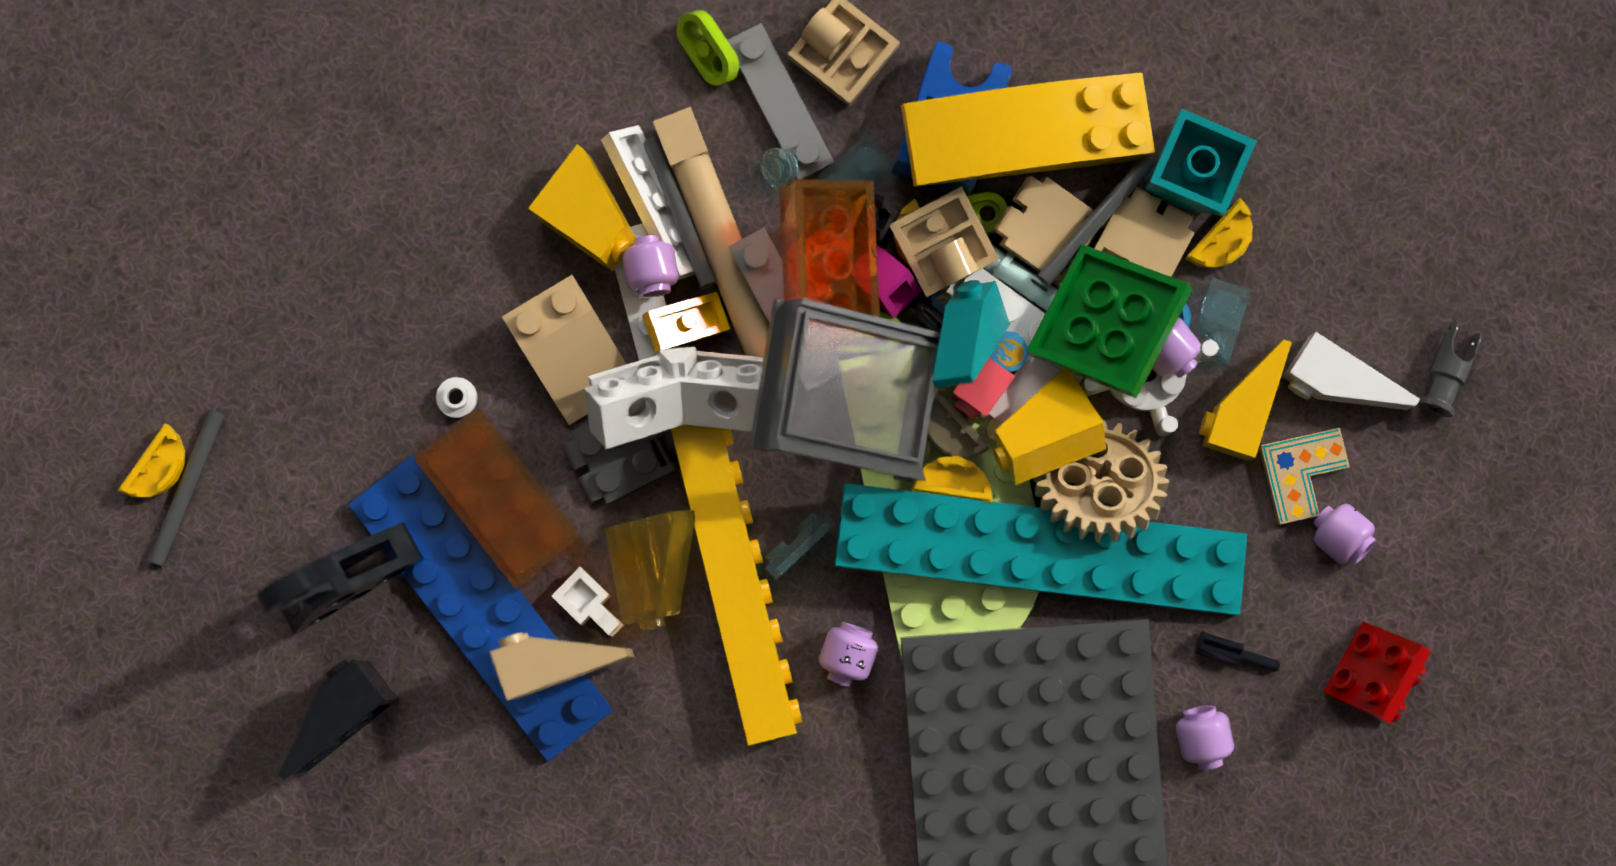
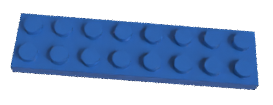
[349,454,614,762]

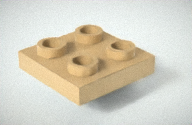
[788,0,900,107]
[890,186,999,297]

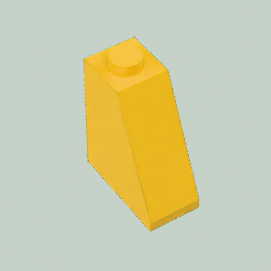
[528,145,636,272]
[993,370,1106,485]

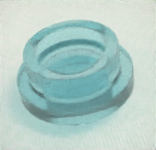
[761,148,798,188]

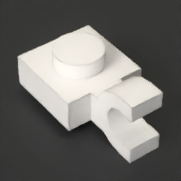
[552,567,624,637]

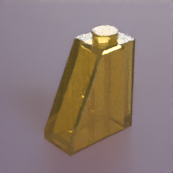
[605,510,695,630]

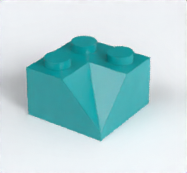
[1144,109,1257,216]

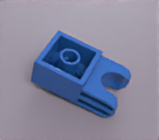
[891,41,1012,196]

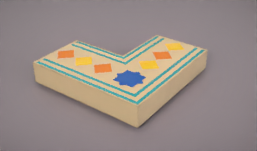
[1259,428,1350,525]

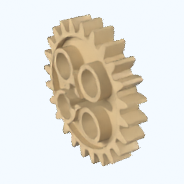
[1033,420,1169,543]

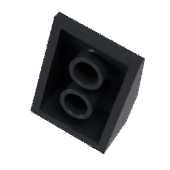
[279,659,399,780]

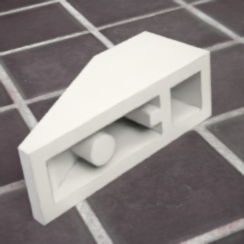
[1283,332,1420,410]

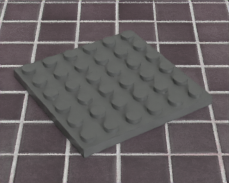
[900,618,1167,866]

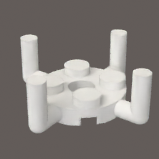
[1080,340,1218,437]

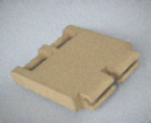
[993,176,1108,287]
[1094,187,1195,277]

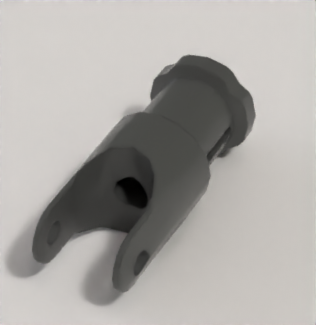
[1418,321,1481,417]

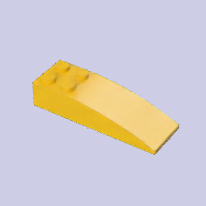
[901,73,1155,187]

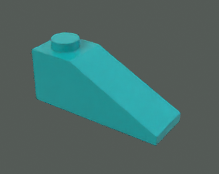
[932,280,1010,388]

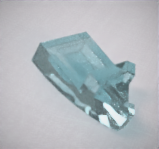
[1199,277,1251,367]

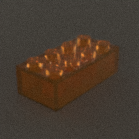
[779,180,881,353]
[414,408,585,590]

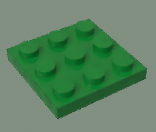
[1026,244,1193,398]

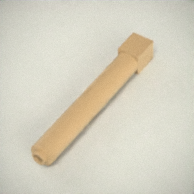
[653,107,770,357]

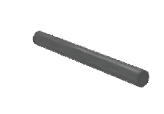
[644,136,716,289]
[1037,156,1154,286]
[148,409,225,566]

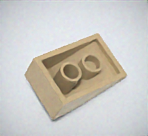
[502,275,626,426]
[490,633,635,700]

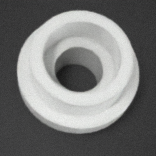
[436,377,478,418]

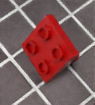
[1323,621,1431,725]

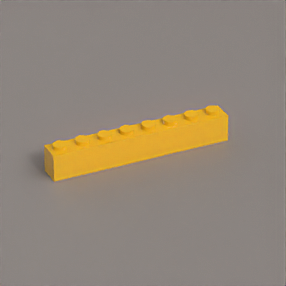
[671,424,803,746]

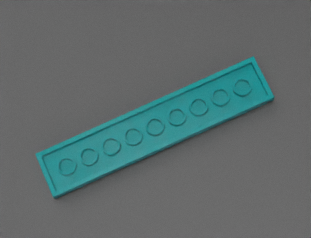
[834,483,1247,616]

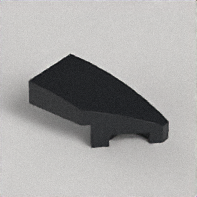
[857,193,898,251]

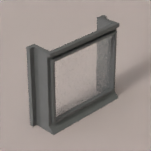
[749,298,941,482]

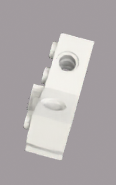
[584,347,764,449]

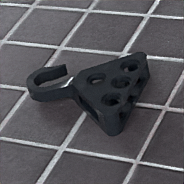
[255,522,424,634]

